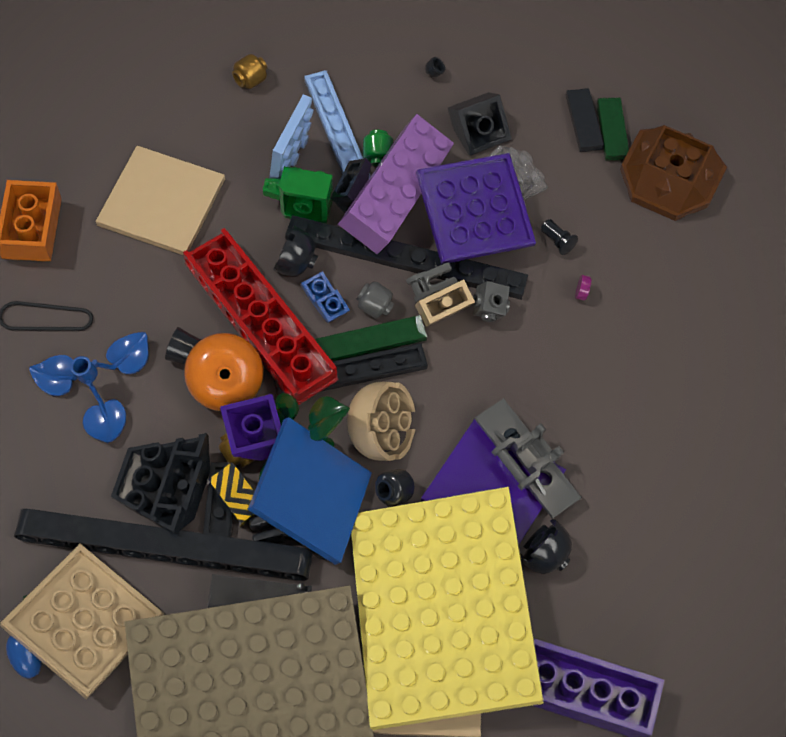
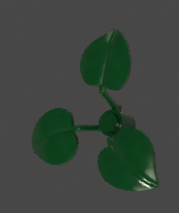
[259,393,350,480]

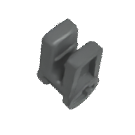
[406,262,458,303]

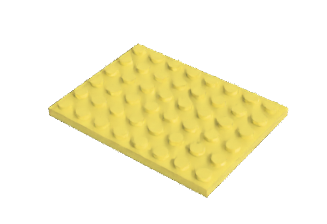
[351,487,544,730]

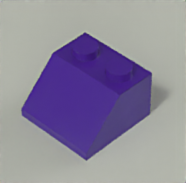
[220,394,281,460]

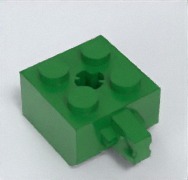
[263,166,333,224]

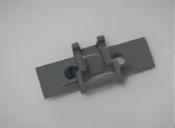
[475,398,582,519]

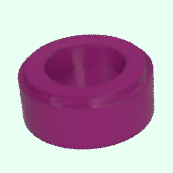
[575,275,592,301]

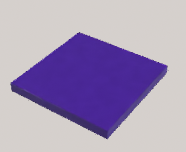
[416,153,536,264]
[421,419,566,546]

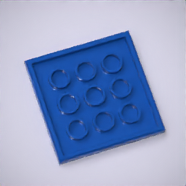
[247,417,372,565]

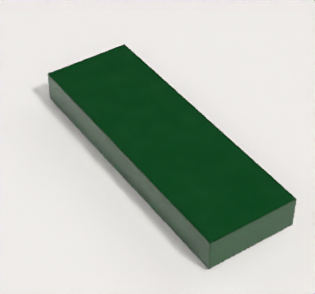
[597,97,629,160]

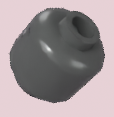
[356,281,395,319]

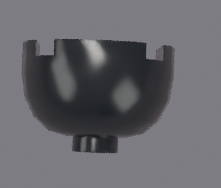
[273,226,318,276]
[520,519,572,574]

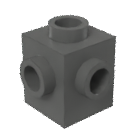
[472,281,510,322]

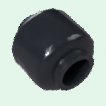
[375,469,415,506]

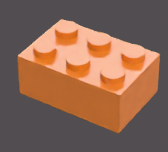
[0,180,62,262]

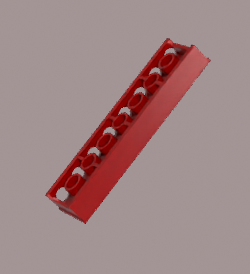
[183,228,338,406]

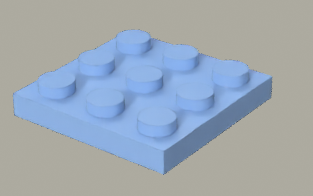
[269,94,314,179]

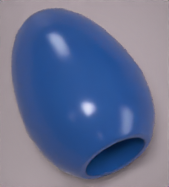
[6,636,42,679]

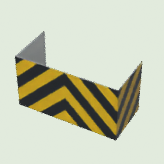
[207,463,256,528]

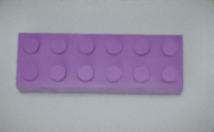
[338,114,454,254]

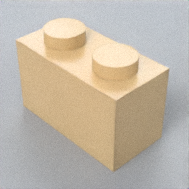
[415,280,475,327]

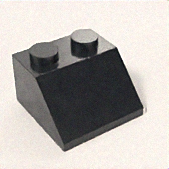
[448,92,512,155]

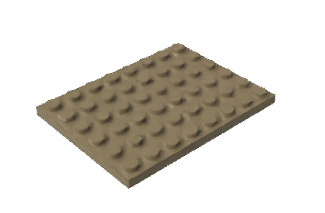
[125,585,374,737]

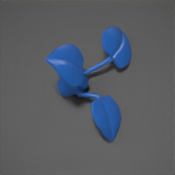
[29,332,149,443]

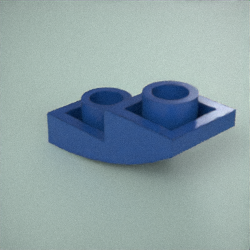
[301,271,350,323]

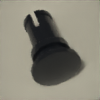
[541,219,578,255]

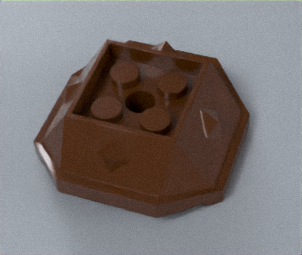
[620,125,727,221]

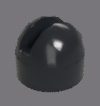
[425,57,445,78]

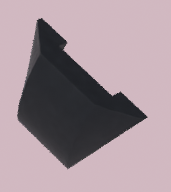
[111,433,210,534]

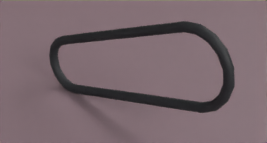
[0,301,93,331]

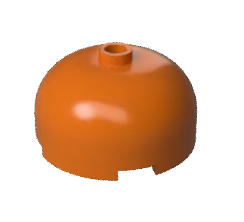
[184,333,263,411]

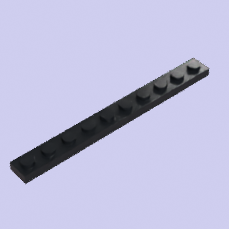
[285,215,528,300]

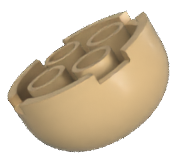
[347,382,415,461]

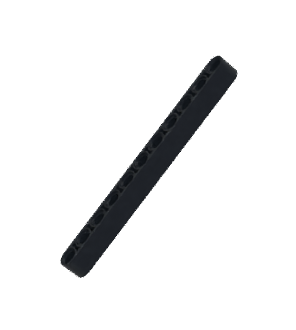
[14,509,313,581]

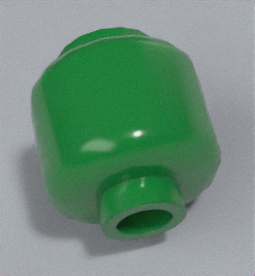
[363,130,394,167]

